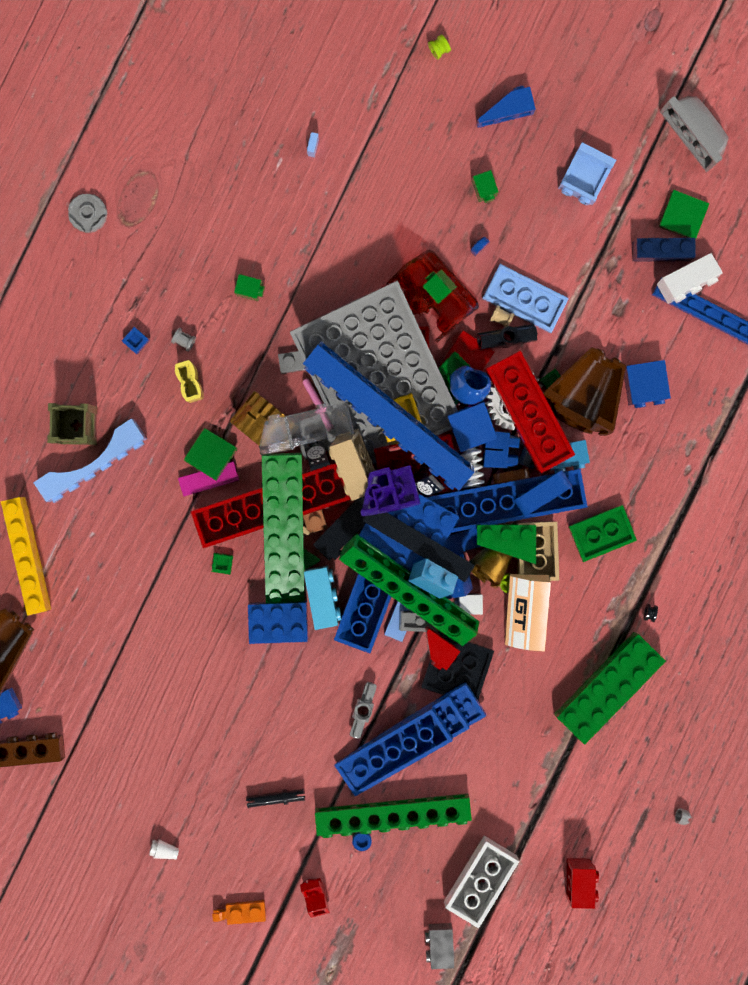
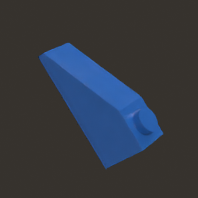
[476,86,536,128]

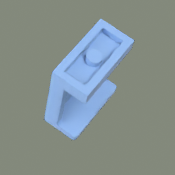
[558,142,616,205]

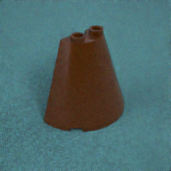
[544,347,626,436]
[0,608,34,696]

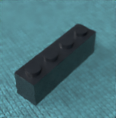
[313,497,365,561]

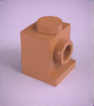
[303,510,328,533]

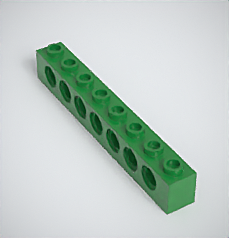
[339,534,480,646]
[315,793,472,838]

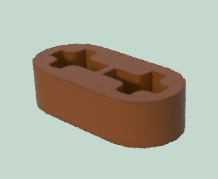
[493,468,531,484]

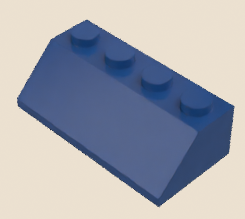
[334,573,391,654]

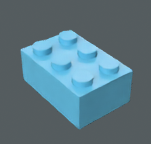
[304,565,342,630]

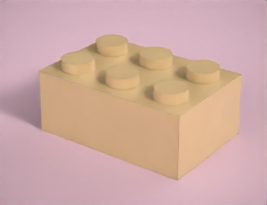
[329,429,376,501]
[516,521,559,581]

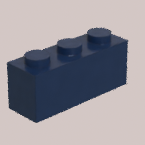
[632,238,696,262]

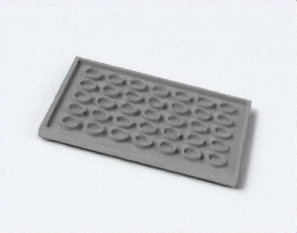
[290,280,458,465]

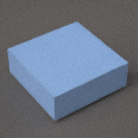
[307,132,319,158]

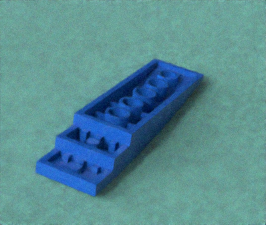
[334,682,486,796]

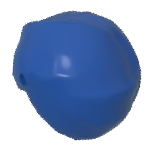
[450,366,491,405]

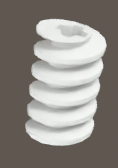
[457,448,485,489]

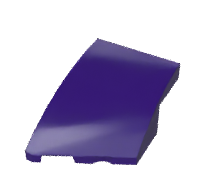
[361,465,421,516]

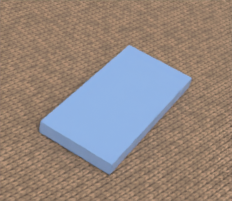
[482,264,569,333]

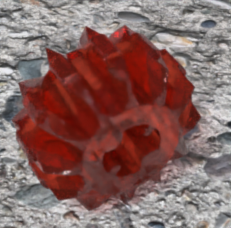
[403,283,434,317]

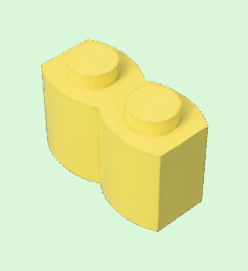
[175,360,204,403]

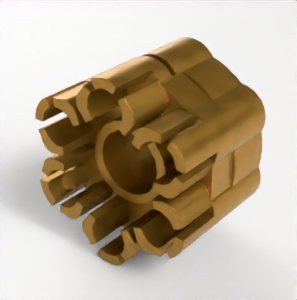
[230,391,298,454]

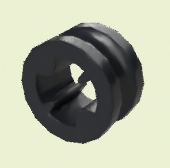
[643,604,658,622]

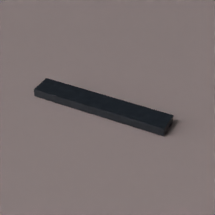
[363,512,475,582]

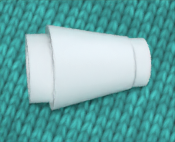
[149,839,179,860]

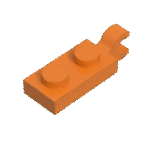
[212,900,266,925]

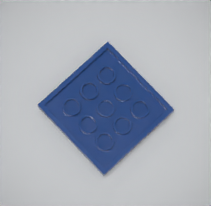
[359,494,459,572]

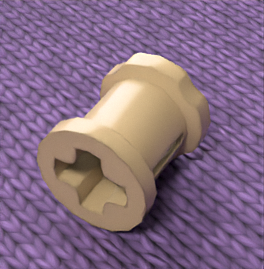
[490,305,515,327]

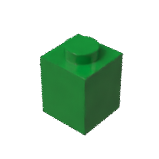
[471,170,499,203]
[423,269,457,304]
[234,274,265,301]

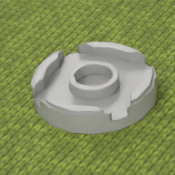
[68,194,107,233]

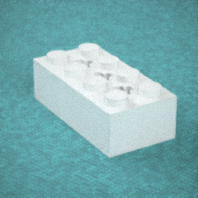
[444,836,519,928]

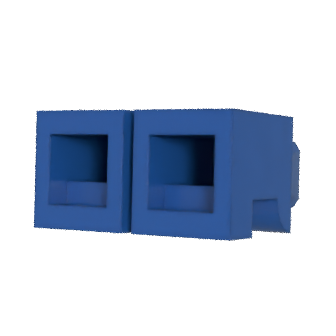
[482,431,520,468]

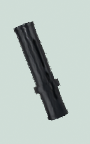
[246,788,305,808]

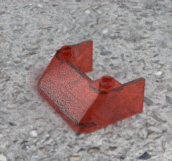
[386,250,479,343]

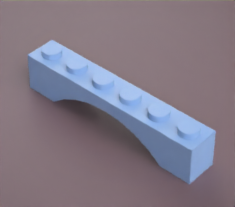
[33,419,147,503]

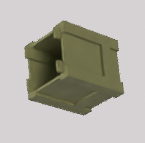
[47,403,97,445]

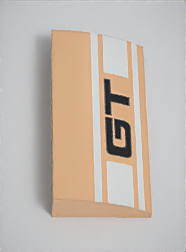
[505,574,551,651]

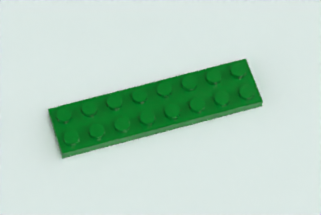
[262,453,304,603]

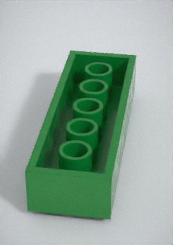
[554,632,666,745]

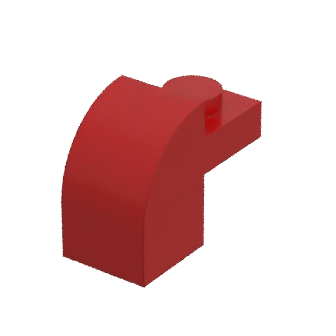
[300,878,330,918]

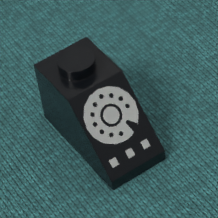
[305,441,331,471]
[414,465,444,497]

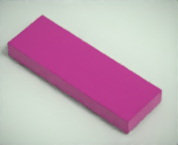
[178,462,239,497]

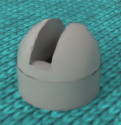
[675,808,692,825]

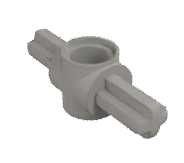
[350,682,377,739]

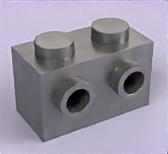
[425,923,454,969]

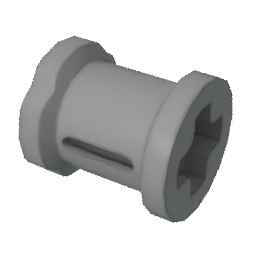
[171,327,197,352]

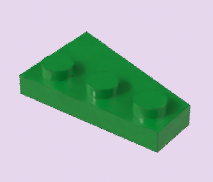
[476,525,536,564]

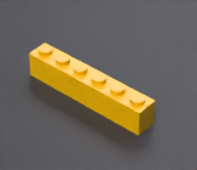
[1,497,52,616]

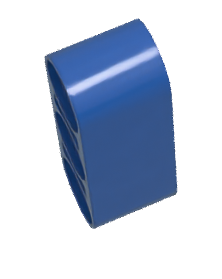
[514,470,572,516]

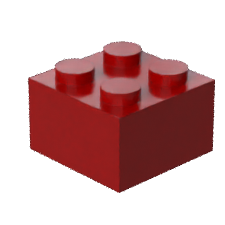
[566,858,599,909]

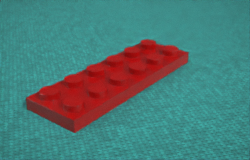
[485,350,575,474]

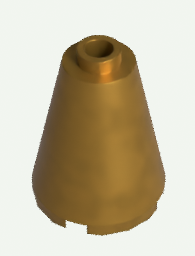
[469,548,513,588]

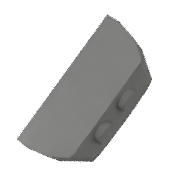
[660,96,729,172]

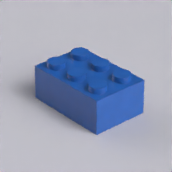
[248,601,309,644]

